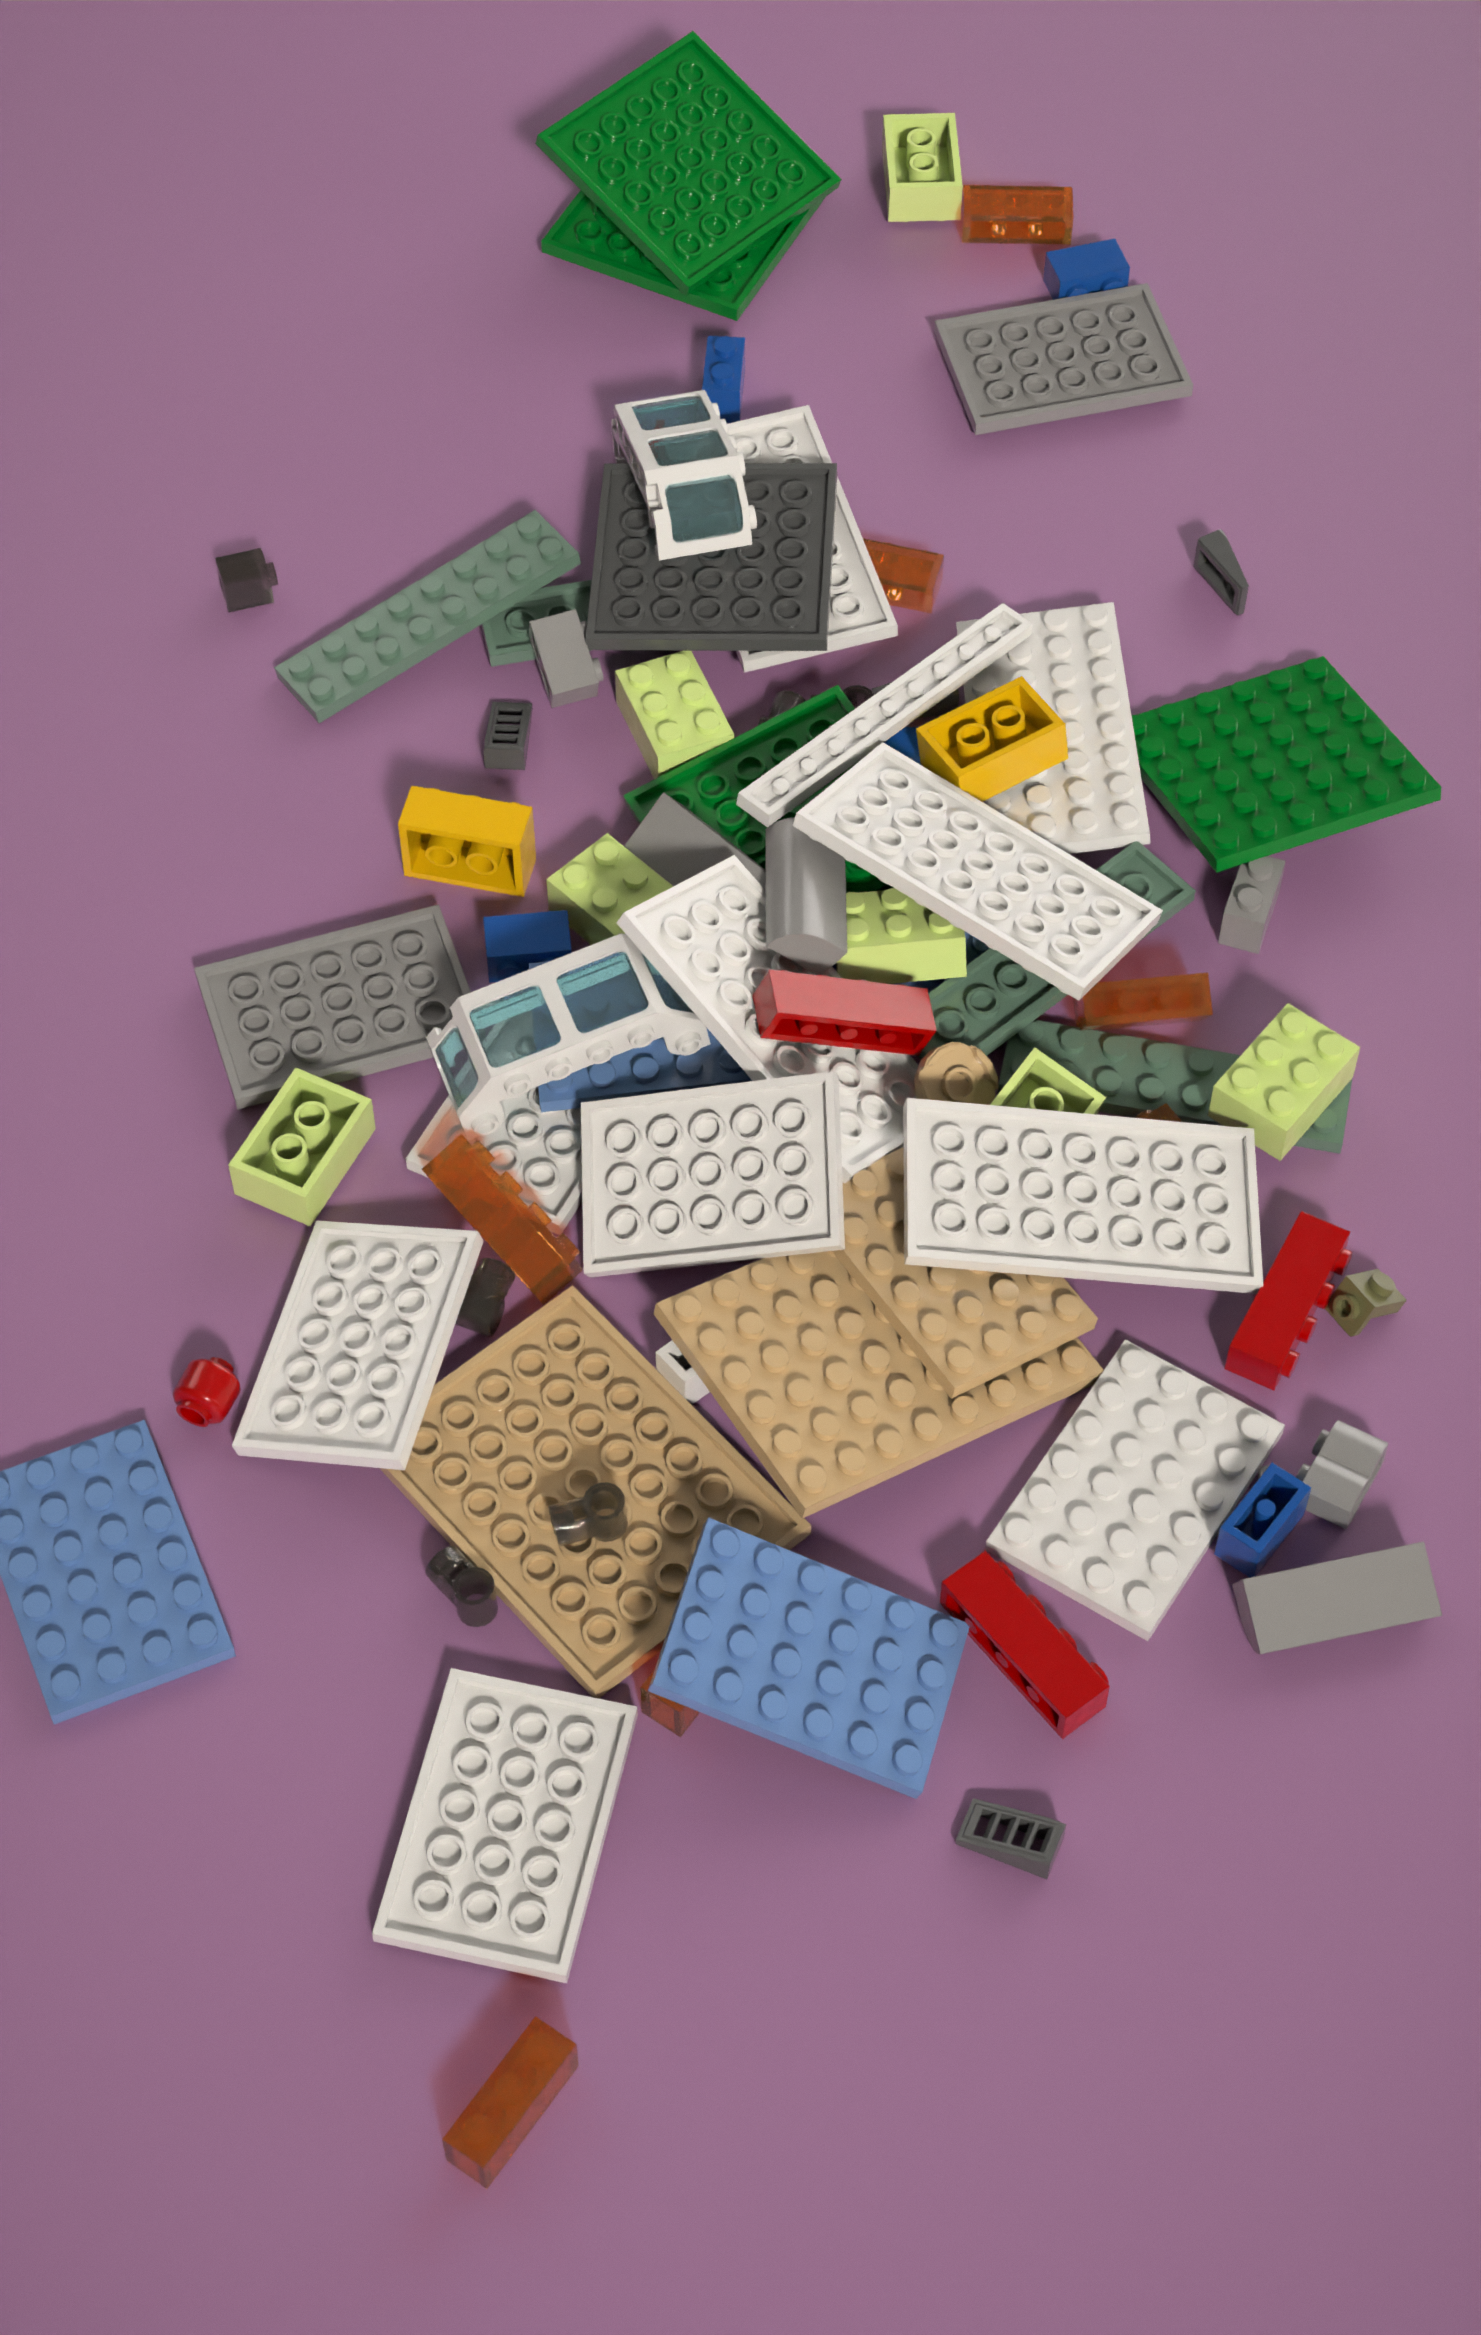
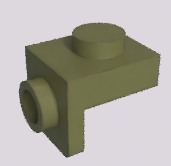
[1326,1269,1407,1337]

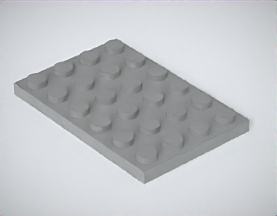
[934,283,1193,435]
[194,904,486,1110]

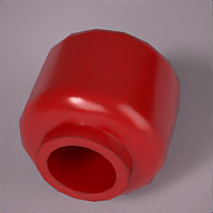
[172,1357,241,1427]

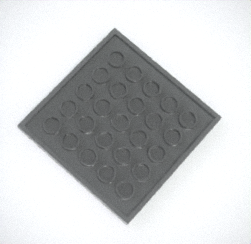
[585,463,838,651]

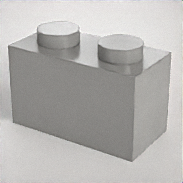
[529,609,603,708]
[1218,856,1286,954]

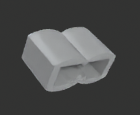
[1296,1420,1389,1529]

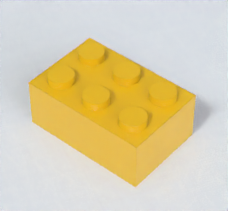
[916,676,1068,802]
[398,785,536,897]

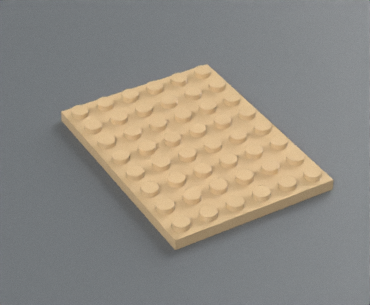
[654,1251,1104,1519]
[379,1285,811,1698]

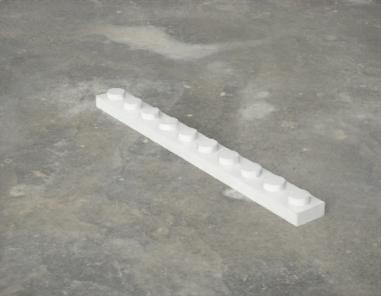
[736,603,1033,827]

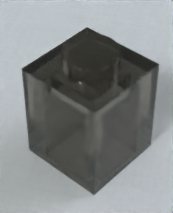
[215,548,278,613]

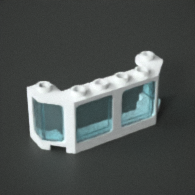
[611,390,757,561]
[426,933,711,1141]

